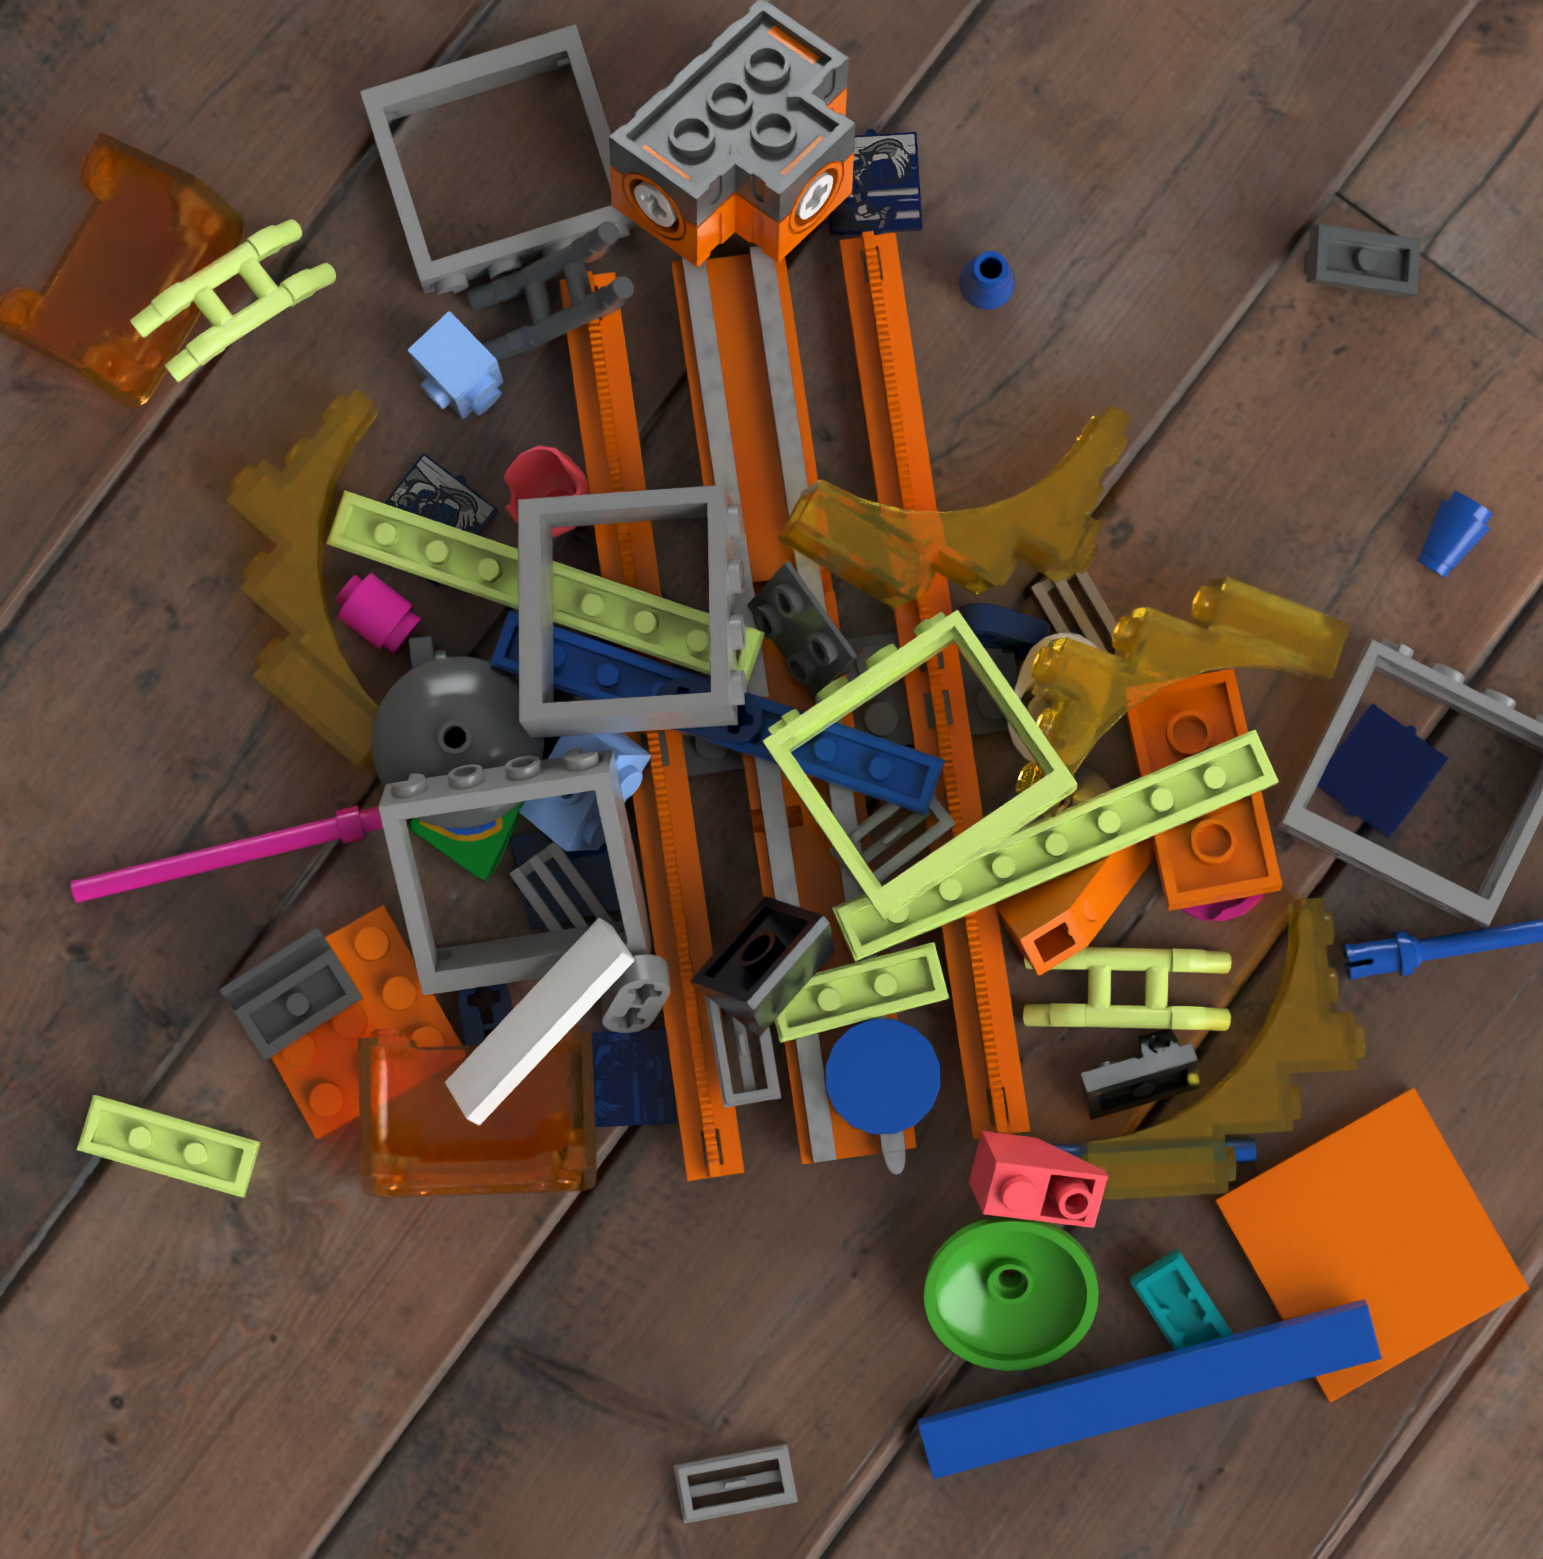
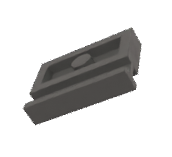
[219,927,364,1061]

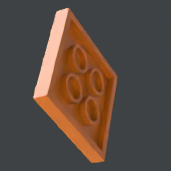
[272,905,467,1139]

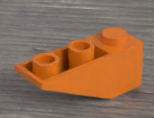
[994,837,1156,976]

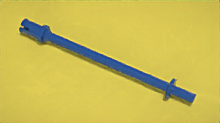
[1343,919,1543,981]

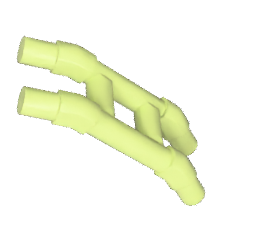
[130,219,336,383]
[1023,947,1232,1031]

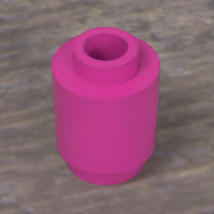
[335,573,422,655]

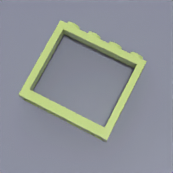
[763,610,1077,921]

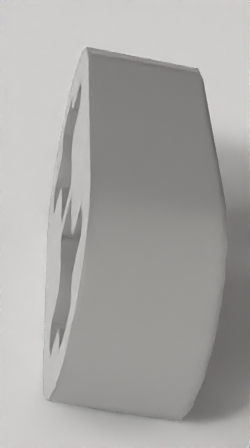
[601,954,671,1033]

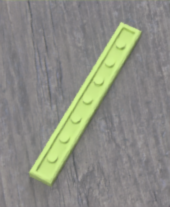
[326,490,765,685]
[831,729,1279,963]

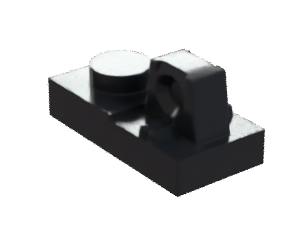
[1080,1029,1200,1120]

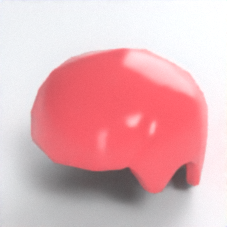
[504,445,590,538]

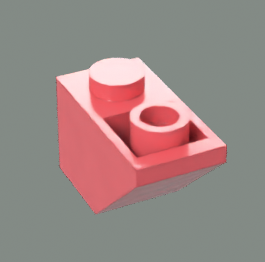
[969,1131,1108,1228]

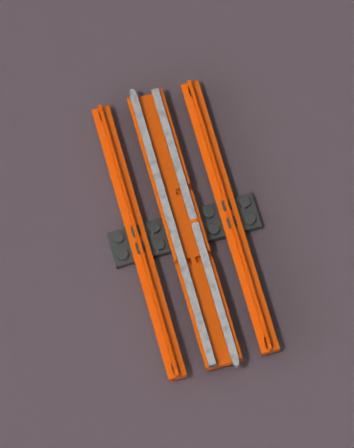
[559,231,1030,1181]

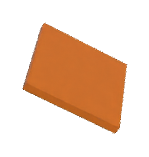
[1213,1088,1529,1403]

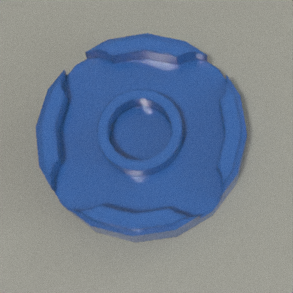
[825,1019,940,1134]

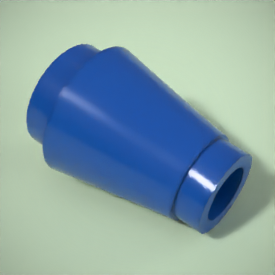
[959,251,1015,309]
[1417,490,1493,579]

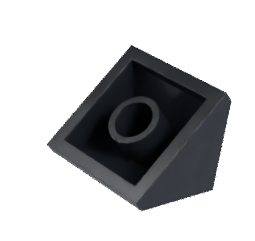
[690,896,834,1038]

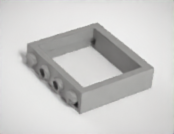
[360,24,639,295]
[518,485,747,738]
[1275,638,1543,929]
[378,747,653,996]

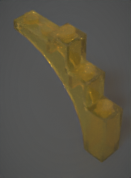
[226,388,379,771]
[778,405,1131,609]
[1016,577,1350,818]
[1079,898,1365,1200]

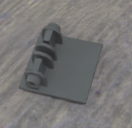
[747,561,857,698]

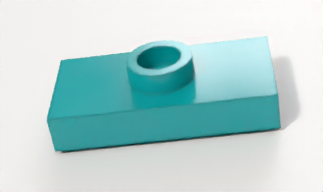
[1129,1247,1234,1350]

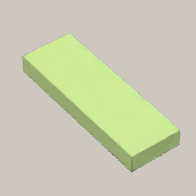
[774,942,949,1043]
[77,1095,261,1197]

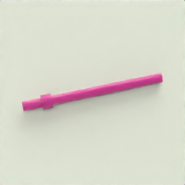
[71,805,409,903]

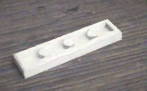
[445,918,635,1126]

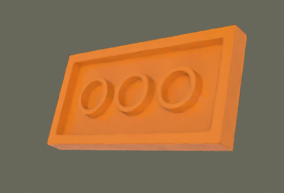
[1121,668,1283,911]

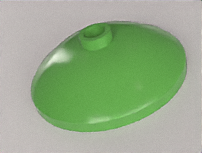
[924,1216,1098,1371]

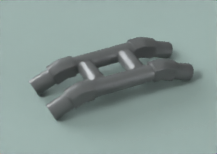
[468,221,634,362]

